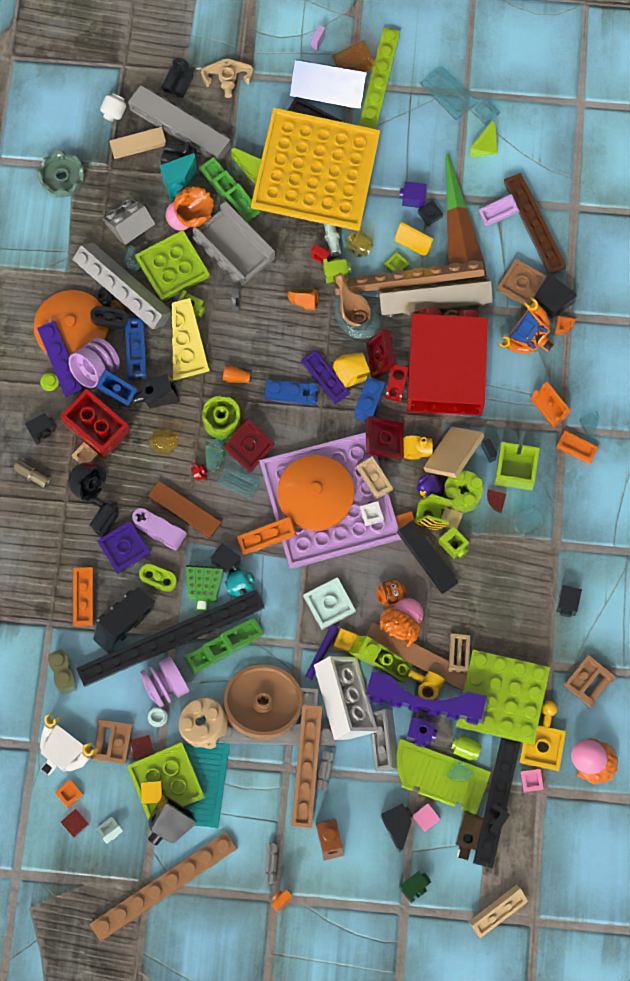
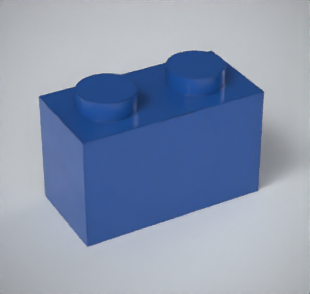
[354,377,385,422]

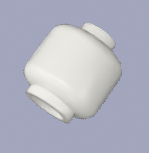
[100,93,127,122]

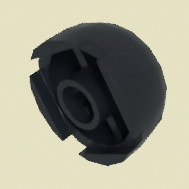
[68,462,106,501]

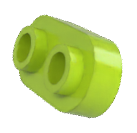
[139,564,177,592]

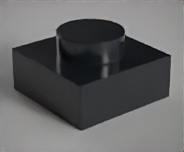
[417,200,443,226]

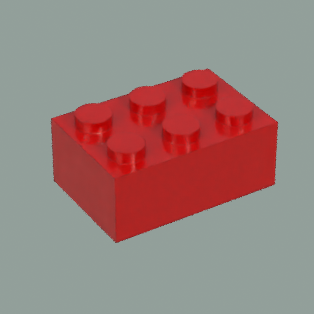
[61,389,130,459]

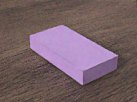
[478,194,520,227]

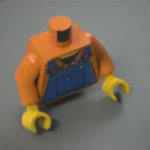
[496,297,555,354]

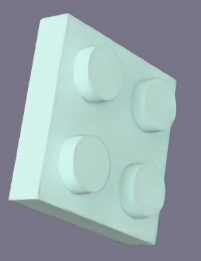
[303,577,356,630]

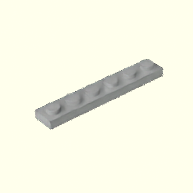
[216,722,335,746]

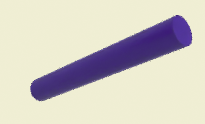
[305,625,338,680]

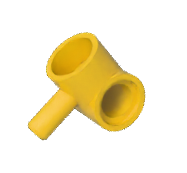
[403,436,433,460]
[408,670,445,700]

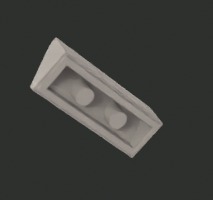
[371,709,398,772]

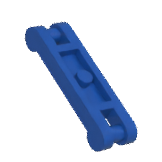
[125,316,147,380]

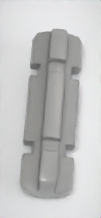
[315,751,335,791]
[264,843,278,884]

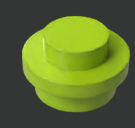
[40,373,59,391]

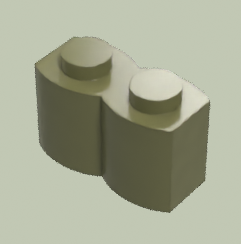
[48,649,77,695]

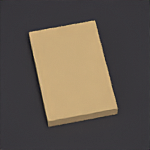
[423,427,485,478]

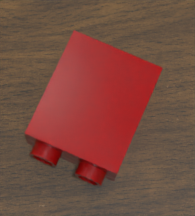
[406,308,488,416]

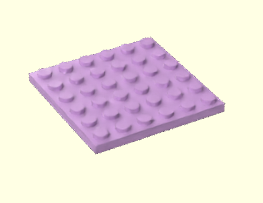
[259,432,401,569]

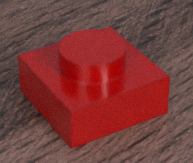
[311,244,330,264]

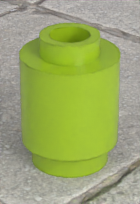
[451,735,482,761]

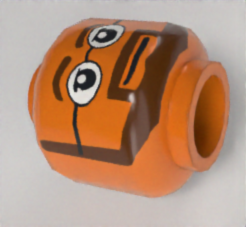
[376,580,406,607]

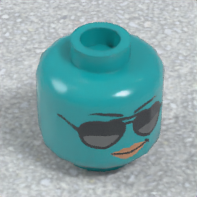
[225,569,255,597]

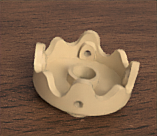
[178,697,228,749]

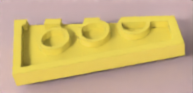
[172,298,210,381]

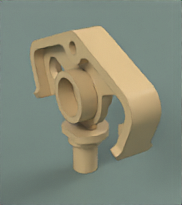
[201,58,253,98]

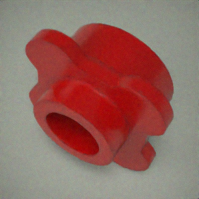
[191,462,208,481]

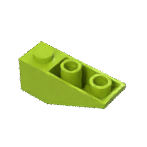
[348,635,413,683]

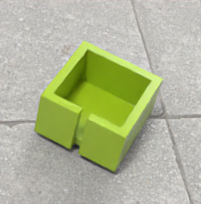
[494,442,540,491]

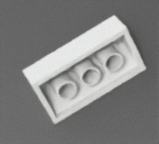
[314,656,378,740]

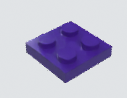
[97,521,150,574]

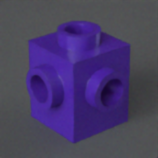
[406,717,438,747]

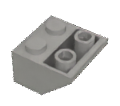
[103,199,155,245]

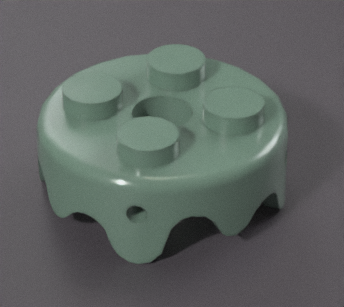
[37,149,85,198]

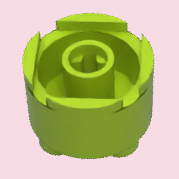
[202,396,241,440]
[443,470,483,514]

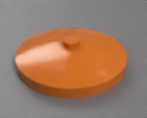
[34,290,109,356]
[277,455,354,531]

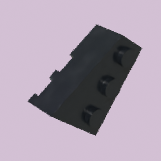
[93,587,155,654]

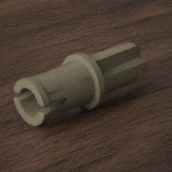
[13,461,51,489]

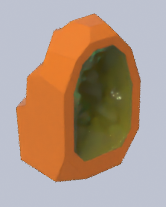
[288,288,319,310]

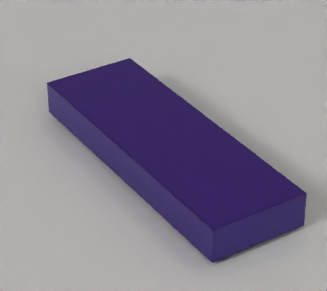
[301,350,350,404]

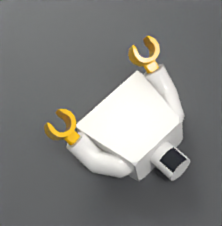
[40,713,98,776]

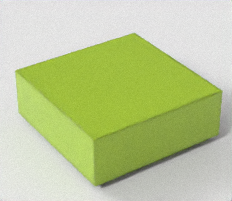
[384,251,410,273]

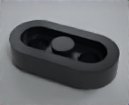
[90,306,128,329]

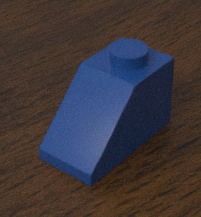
[96,370,137,406]

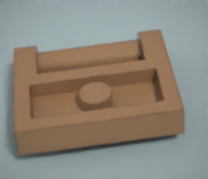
[564,655,616,708]
[91,720,133,765]

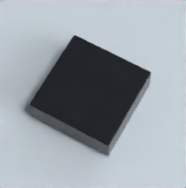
[481,438,497,463]

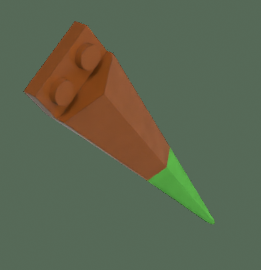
[446,153,487,281]

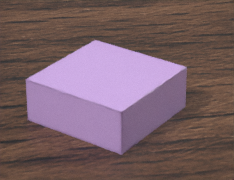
[311,25,325,51]

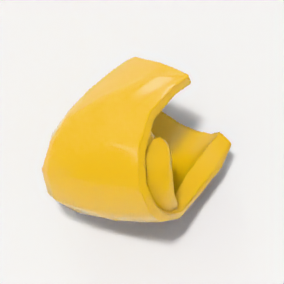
[333,353,372,387]

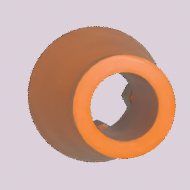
[222,365,251,384]

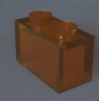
[332,40,376,71]

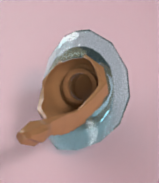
[335,273,381,340]

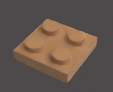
[496,259,547,308]

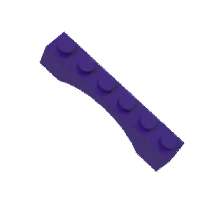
[366,672,489,725]

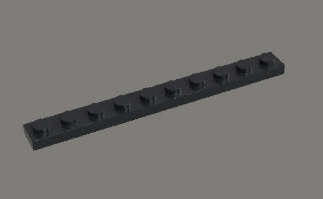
[76,590,265,687]

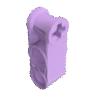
[132,508,187,551]

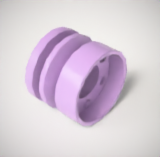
[69,338,120,388]
[140,655,190,708]

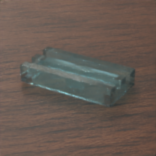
[217,465,260,500]

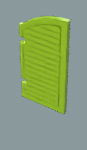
[397,739,491,815]

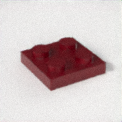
[366,329,396,378]
[365,416,404,460]
[222,418,275,472]

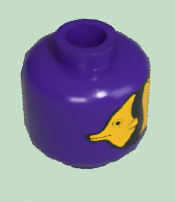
[416,473,445,498]

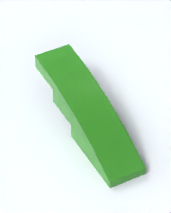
[199,157,261,223]
[184,618,264,675]

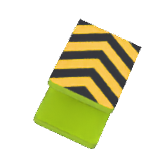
[415,494,454,531]

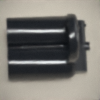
[161,58,194,98]
[161,141,197,165]
[89,496,119,537]

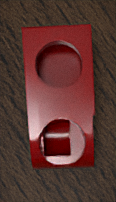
[386,364,409,402]

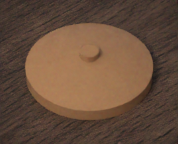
[223,664,303,739]

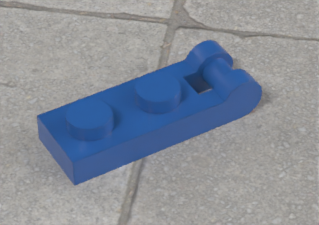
[264,380,319,405]

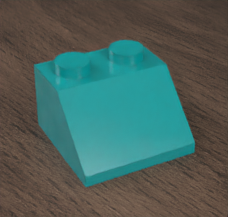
[160,153,198,200]

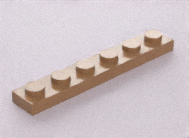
[291,705,322,828]

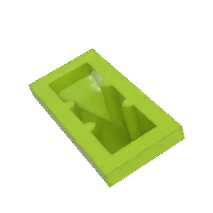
[470,121,498,157]

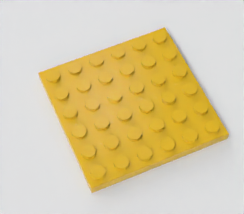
[251,108,380,231]

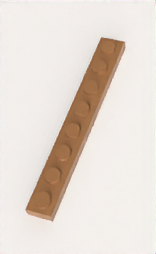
[335,260,484,295]
[89,832,237,942]

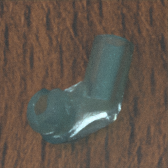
[123,246,140,273]

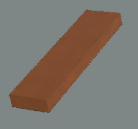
[148,481,221,539]

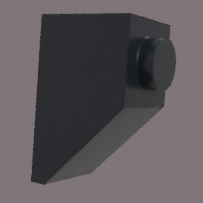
[380,803,413,853]

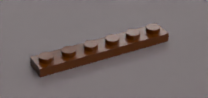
[504,173,567,275]

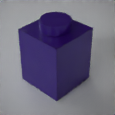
[399,181,427,208]

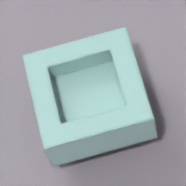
[96,817,123,844]

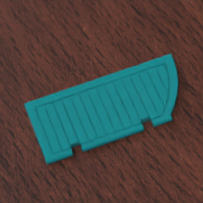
[184,743,230,828]

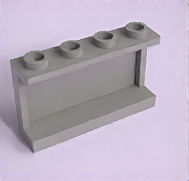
[193,201,275,286]

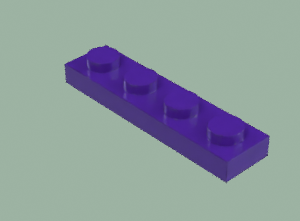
[37,321,84,397]

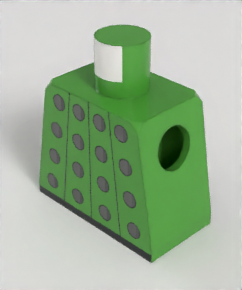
[186,565,224,612]

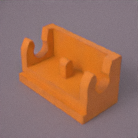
[530,382,571,428]

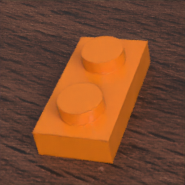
[272,890,293,913]

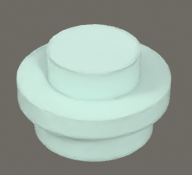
[148,707,168,727]

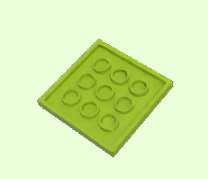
[456,650,550,745]

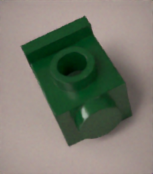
[399,871,432,904]

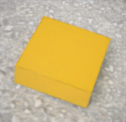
[334,628,359,653]
[141,781,163,804]

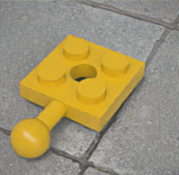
[519,701,566,771]

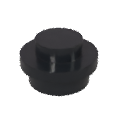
[96,287,114,305]

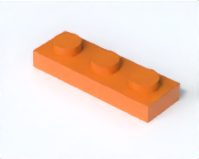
[237,517,297,555]
[73,567,94,627]

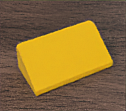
[395,222,433,257]

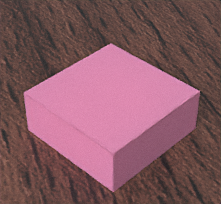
[520,769,544,793]
[412,804,440,833]

